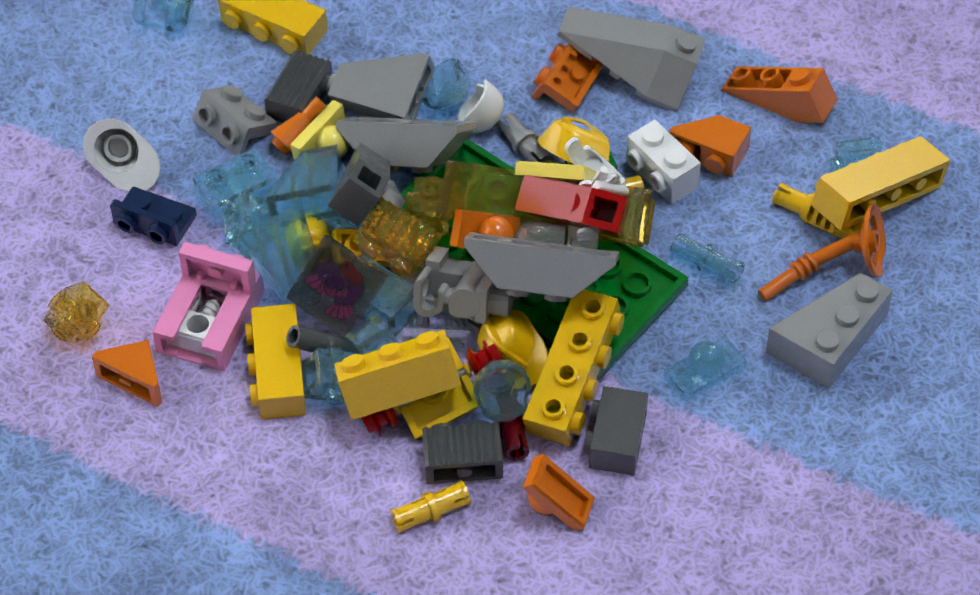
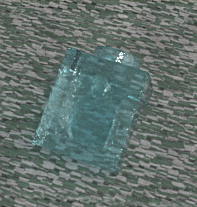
[830,136,882,173]

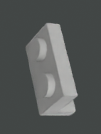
[193,85,278,156]

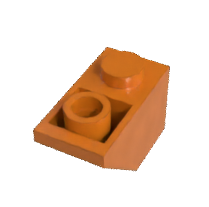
[669,115,751,177]

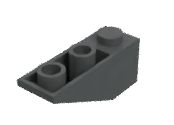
[328,142,390,226]

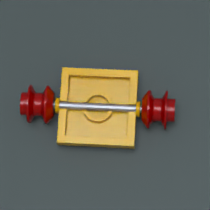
[361,337,505,440]

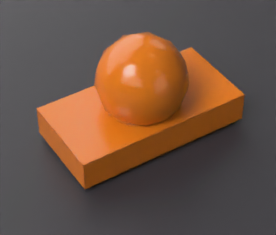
[450,209,521,248]
[522,454,595,531]

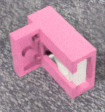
[153,242,265,371]

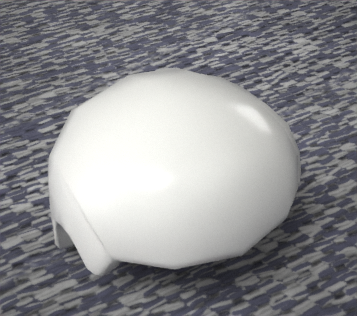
[457,79,504,134]

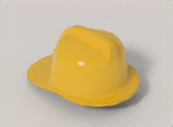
[477,310,548,390]

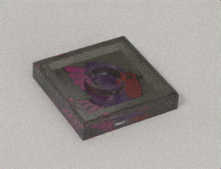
[286,235,388,339]

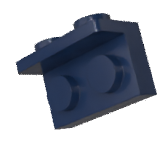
[110,186,197,246]

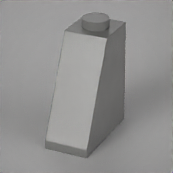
[327,53,435,119]

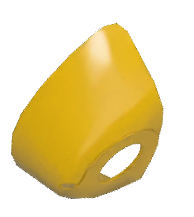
[537,117,610,163]

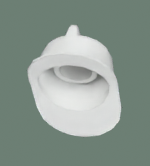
[83,118,160,191]

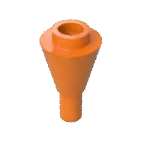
[270,96,327,155]

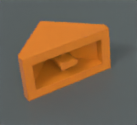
[92,340,162,407]

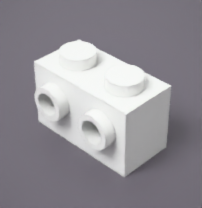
[626,119,701,205]

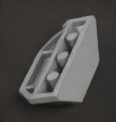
[336,116,476,173]
[463,232,619,302]

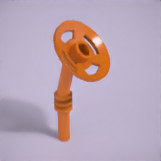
[758,204,886,302]

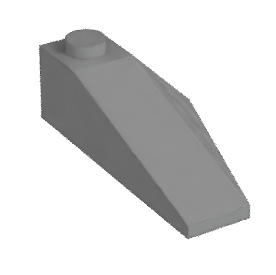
[557,7,705,112]

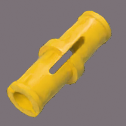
[390,481,471,533]

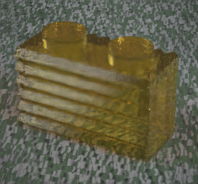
[352,197,442,279]

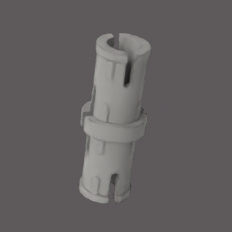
[497,113,554,163]

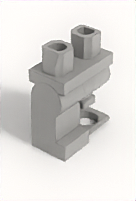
[413,246,520,324]

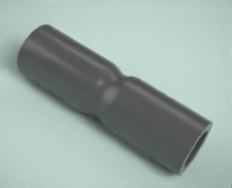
[286,325,359,360]

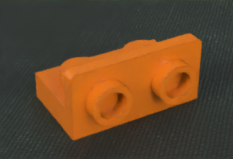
[531,43,603,113]

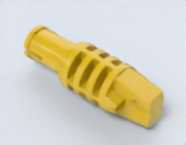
[772,183,870,238]

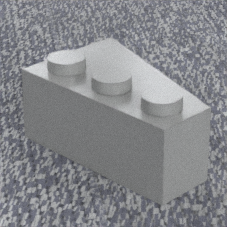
[766,273,893,388]

